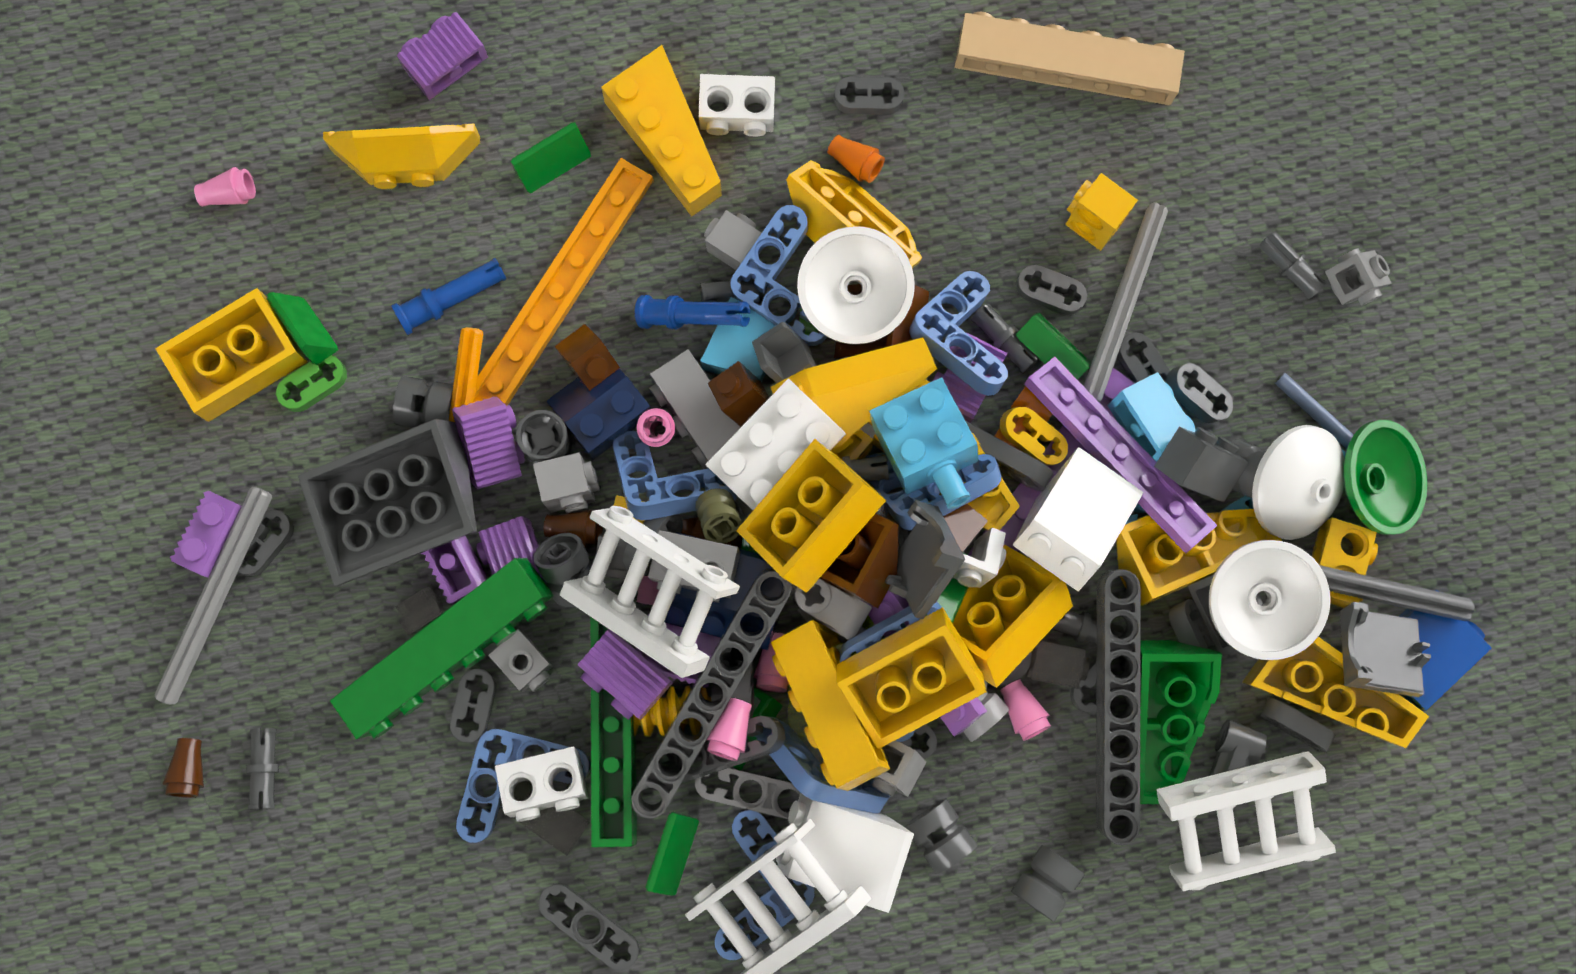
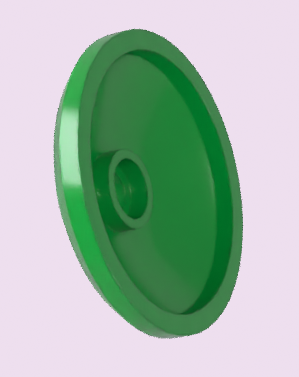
[1343,420,1428,535]

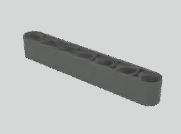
[631,568,791,819]
[1096,569,1141,846]

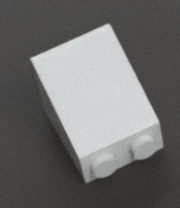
[1013,447,1143,592]
[776,793,914,913]

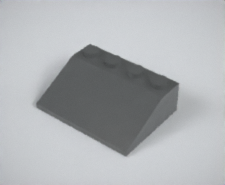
[298,419,477,586]

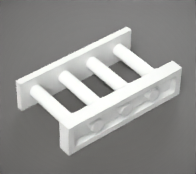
[560,506,740,678]
[1156,751,1336,891]
[685,819,871,974]

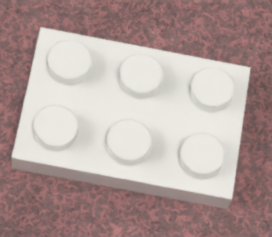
[705,378,846,510]

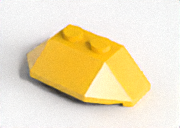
[323,124,480,189]
[786,160,922,268]

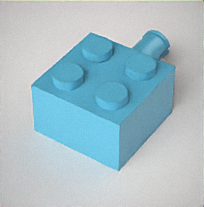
[869,377,978,509]

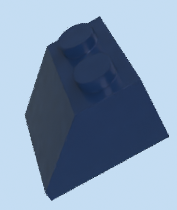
[546,369,651,461]

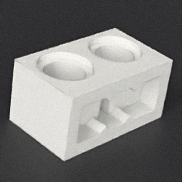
[699,74,775,137]
[495,746,589,822]

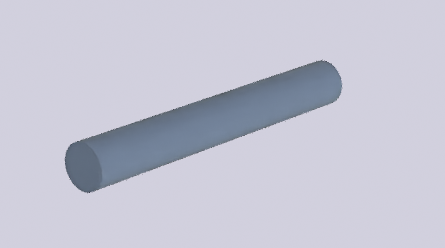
[1274,373,1353,449]

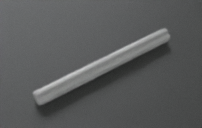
[1084,202,1168,402]
[155,487,272,705]

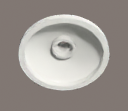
[797,226,915,344]
[1252,425,1344,540]
[1209,540,1330,660]

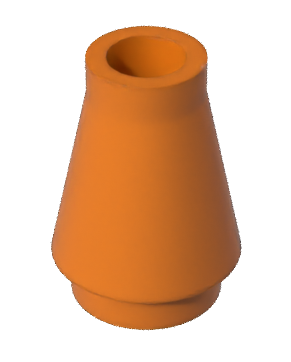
[827,135,885,183]

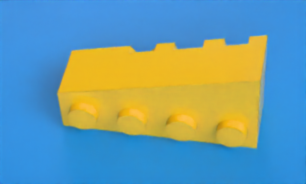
[771,620,890,791]

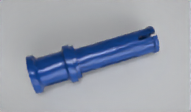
[391,258,507,335]
[635,295,750,330]

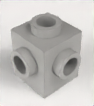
[1325,248,1392,306]

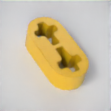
[1000,407,1068,465]

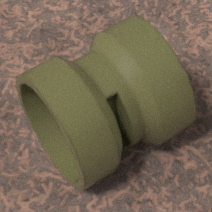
[695,488,742,544]

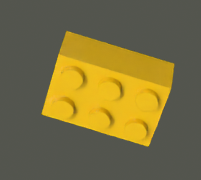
[155,288,308,422]
[736,439,886,593]
[953,545,1073,688]
[836,607,986,749]

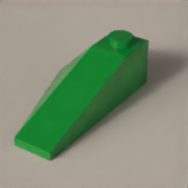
[1140,640,1222,804]

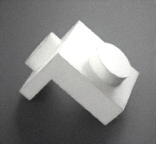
[953,528,1006,588]

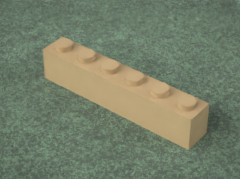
[954,12,1185,105]

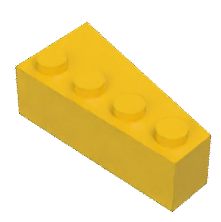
[601,45,722,217]
[1242,636,1429,748]

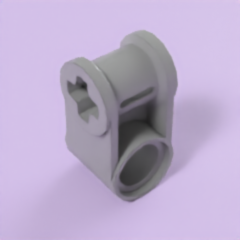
[795,579,872,640]

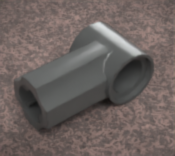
[1209,719,1267,776]

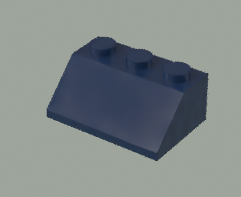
[664,532,784,650]

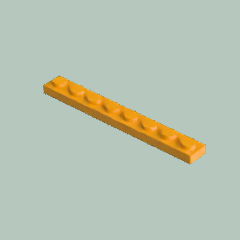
[474,158,653,406]

